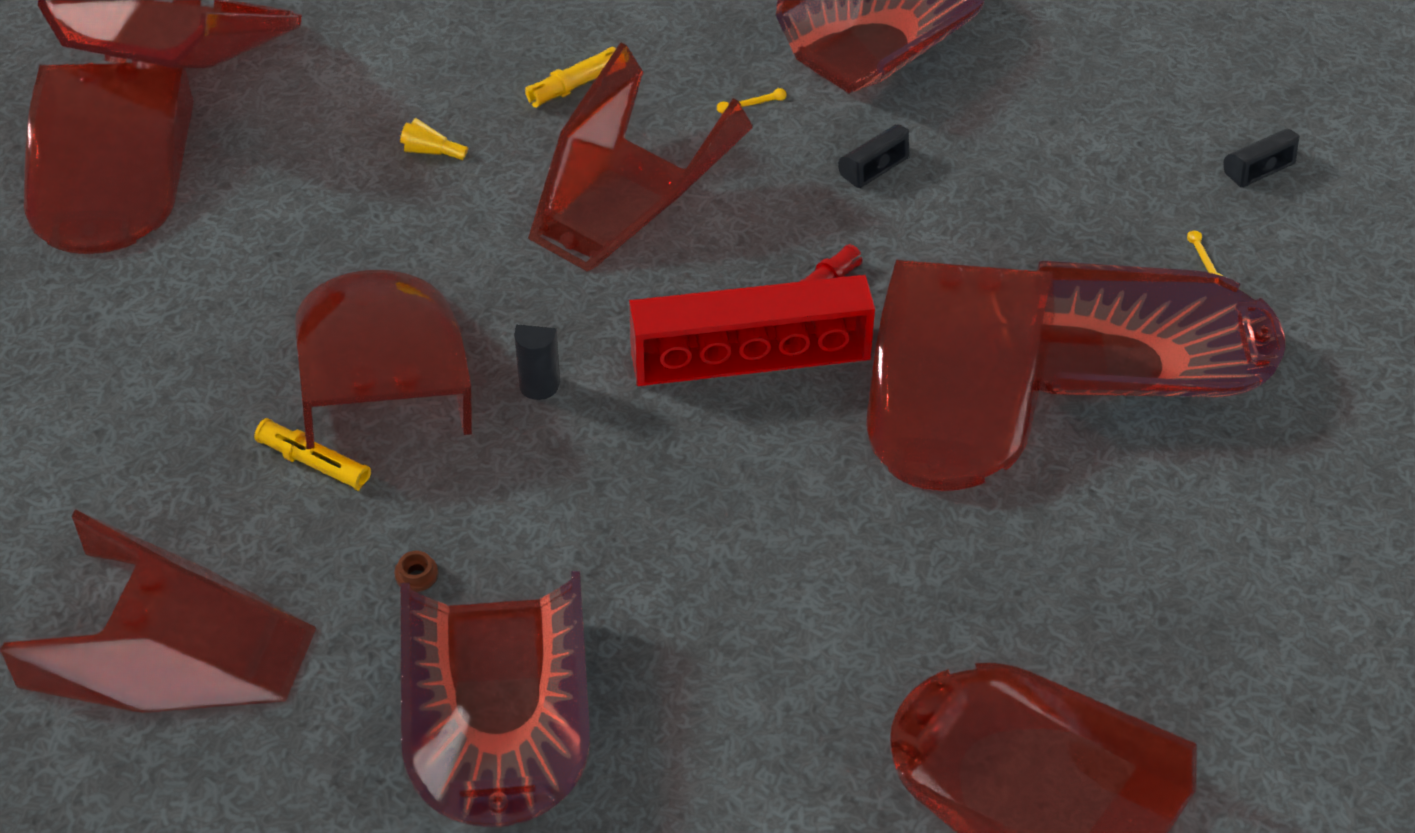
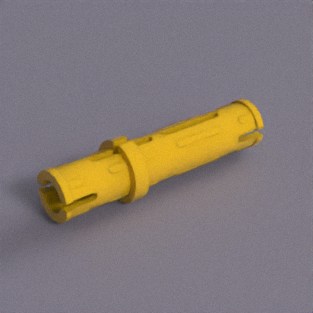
[525,46,623,107]
[254,418,371,491]

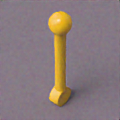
[717,88,787,114]
[1187,231,1225,285]

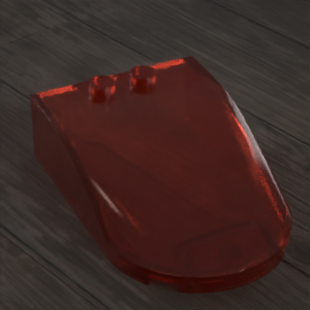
[24,62,194,254]
[866,260,1055,491]
[295,270,472,449]
[890,663,1197,833]

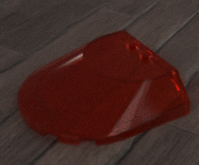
[38,0,302,69]

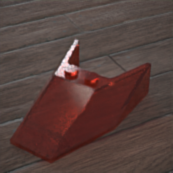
[528,42,753,272]
[0,509,316,713]

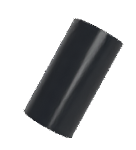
[838,124,909,188]
[1223,129,1300,187]
[514,325,560,400]

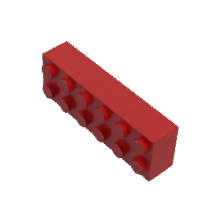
[629,275,875,386]

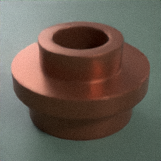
[394,551,438,592]

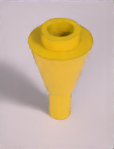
[400,118,468,160]

